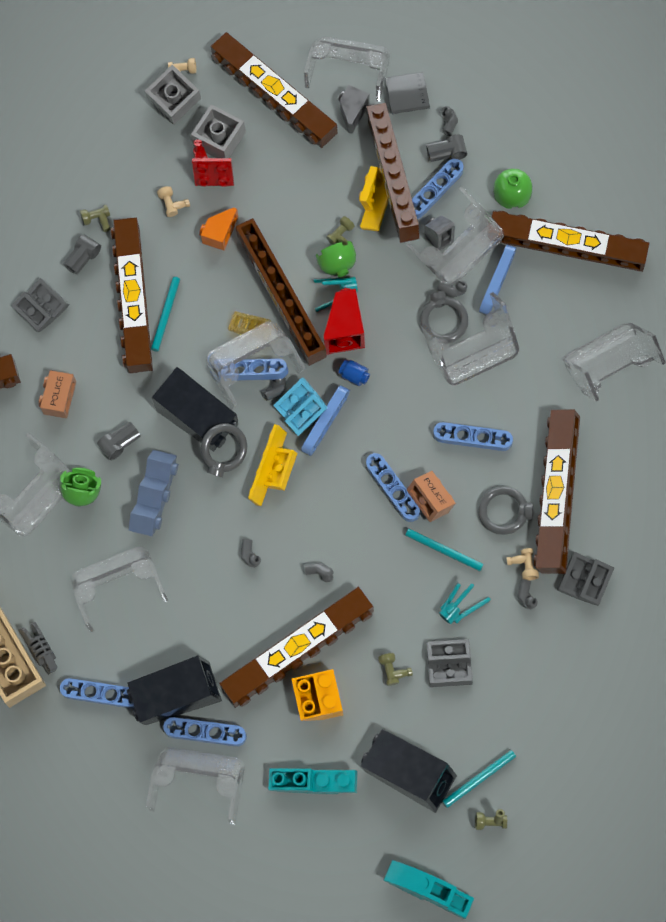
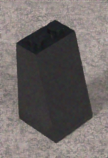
[152,367,238,452]
[127,655,222,725]
[361,729,457,813]

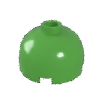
[493,168,533,209]
[315,241,356,277]
[60,468,101,507]

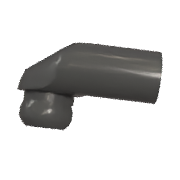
[441,106,458,136]
[437,281,468,298]
[263,377,286,401]
[241,539,261,568]
[304,563,334,582]
[517,579,538,610]

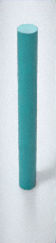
[151,277,180,352]
[405,528,484,571]
[442,750,516,808]

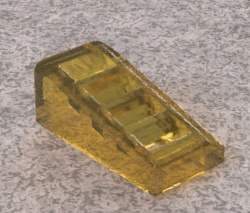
[228,311,274,343]

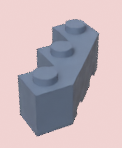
[128,450,179,536]

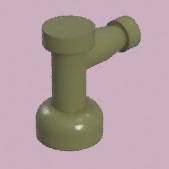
[80,205,111,232]
[326,216,355,246]
[378,653,413,686]
[475,809,507,830]

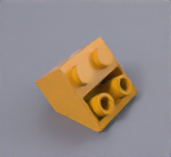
[292,669,343,721]

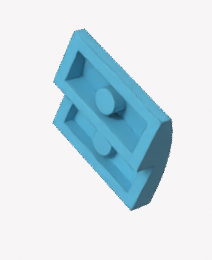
[273,377,328,436]

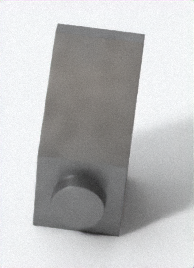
[338,85,370,134]
[424,215,455,251]

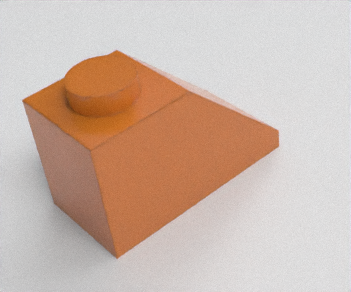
[199,207,238,251]

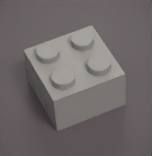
[145,65,201,124]
[191,104,246,158]

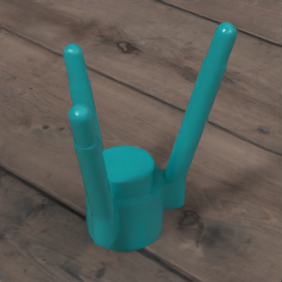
[314,276,358,312]
[439,583,491,624]

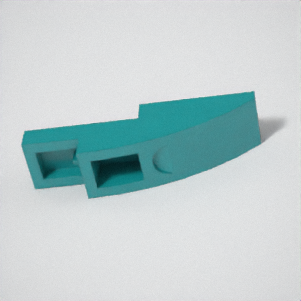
[268,768,358,794]
[383,860,474,919]

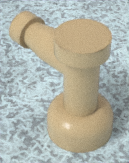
[168,58,197,74]
[157,186,190,217]
[507,548,539,581]

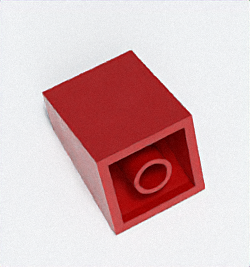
[323,288,365,355]

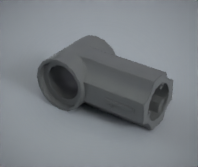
[426,134,468,162]
[63,234,101,275]
[97,422,141,460]

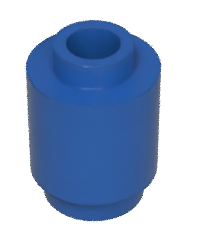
[339,360,370,386]

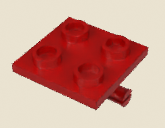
[192,139,234,187]

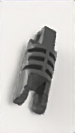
[19,622,57,675]

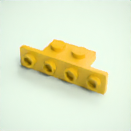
[359,166,389,231]
[248,424,298,506]

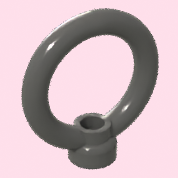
[420,291,468,343]
[201,423,247,478]
[479,486,533,535]

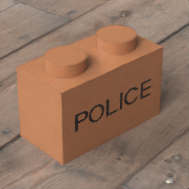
[39,370,77,419]
[406,471,456,522]

